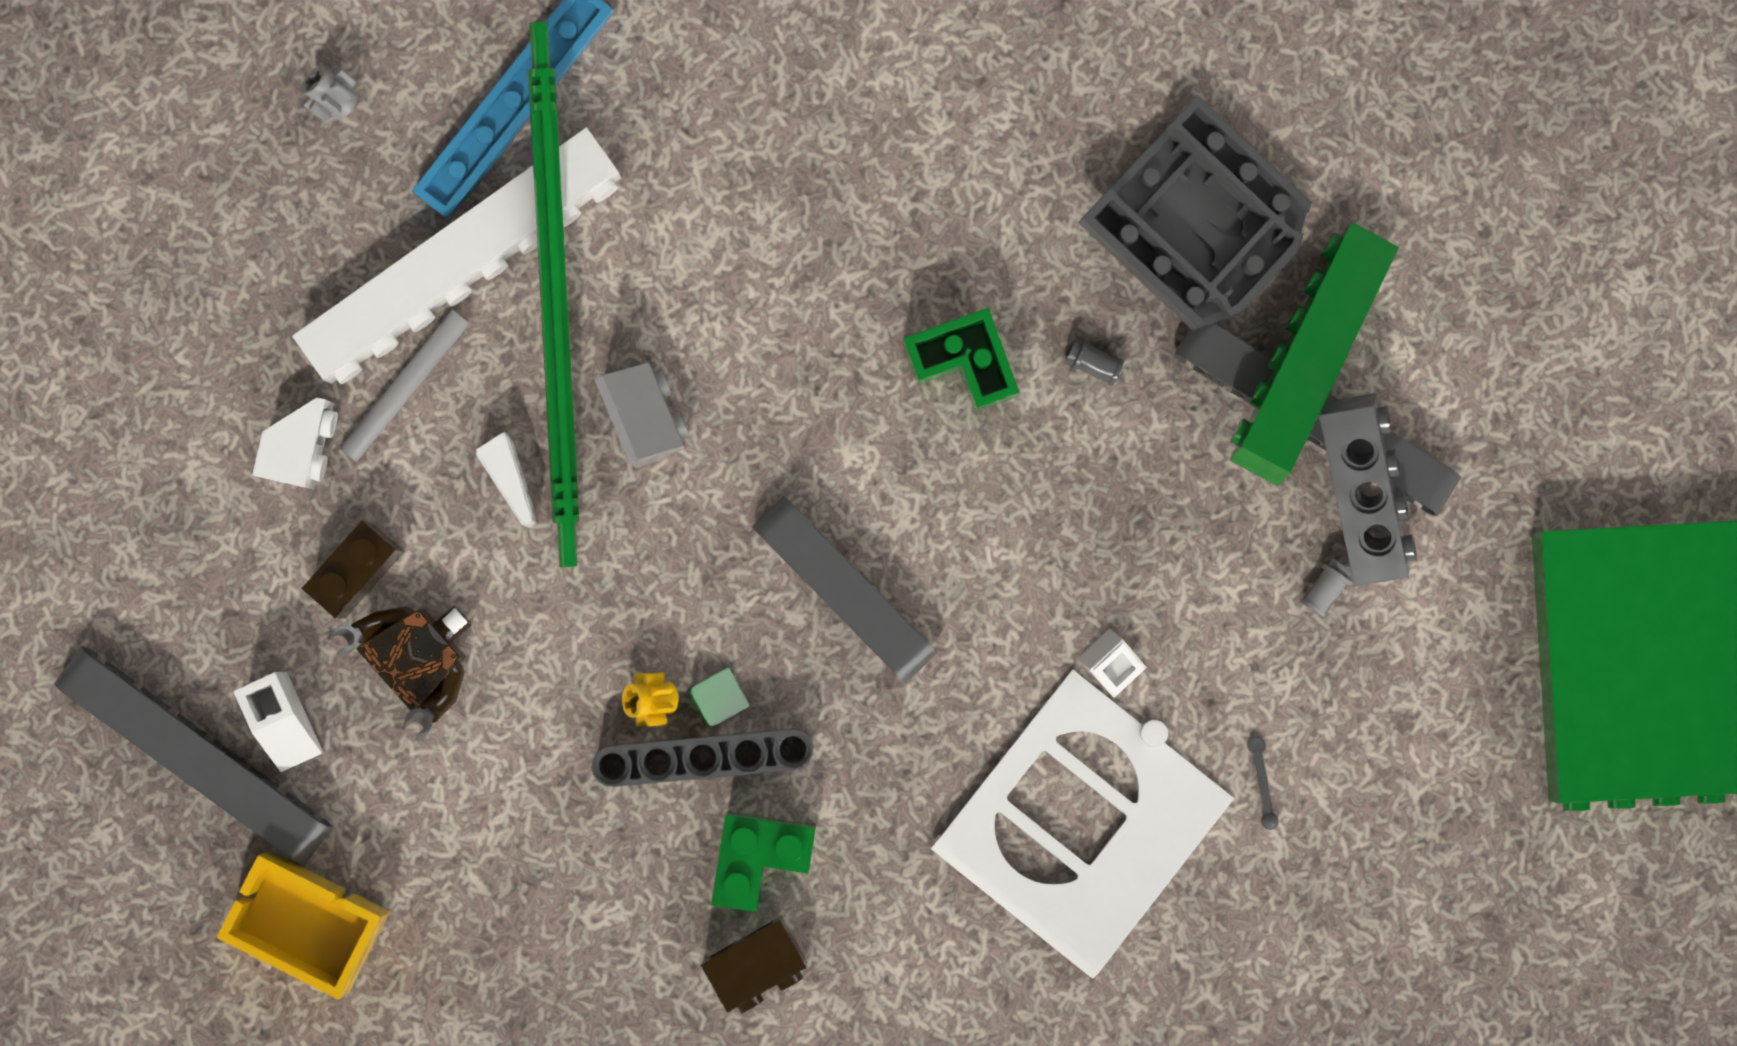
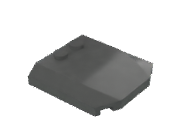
[1078,95,1312,331]

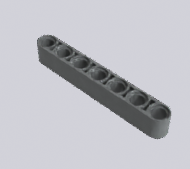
[1174,323,1461,516]
[54,646,333,865]

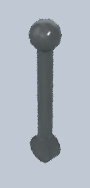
[1247,737,1279,830]

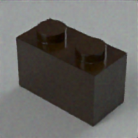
[301,520,404,619]
[701,916,808,1013]

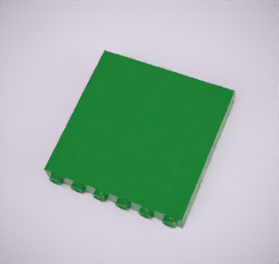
[1531,521,1737,811]

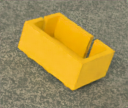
[216,851,390,1000]

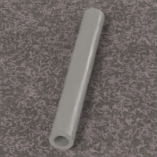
[340,310,470,462]

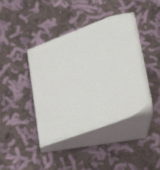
[1078,629,1147,698]

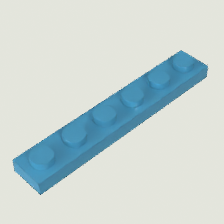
[412,0,614,221]

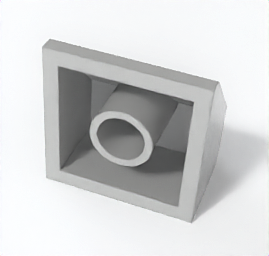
[594,362,689,469]

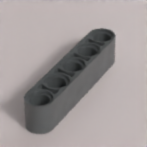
[752,496,937,684]
[591,728,814,787]

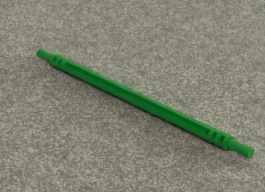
[527,22,580,567]

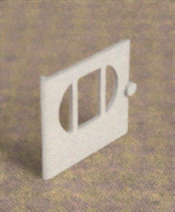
[931,669,1234,979]

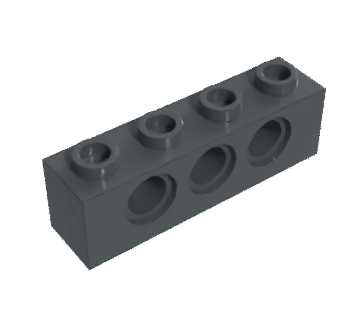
[1319,393,1417,586]

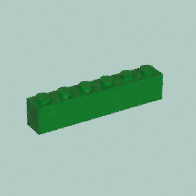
[1229,222,1399,486]

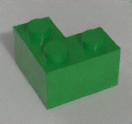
[903,308,1020,412]
[711,811,816,912]

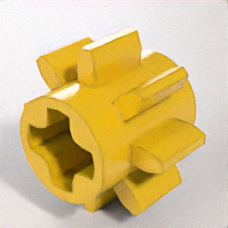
[622,672,678,727]

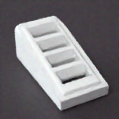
[475,432,537,528]

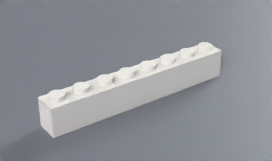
[292,127,621,384]

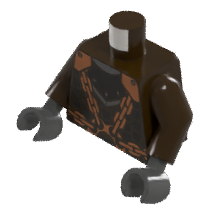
[327,605,472,741]

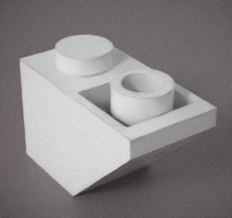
[252,398,338,490]
[233,671,323,772]

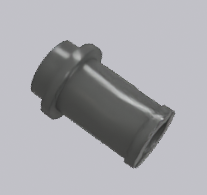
[1064,339,1124,386]

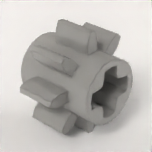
[301,64,358,122]

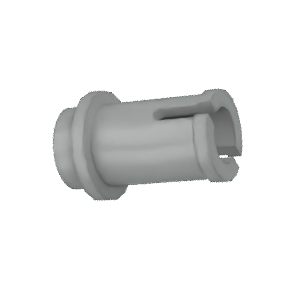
[1300,558,1353,618]

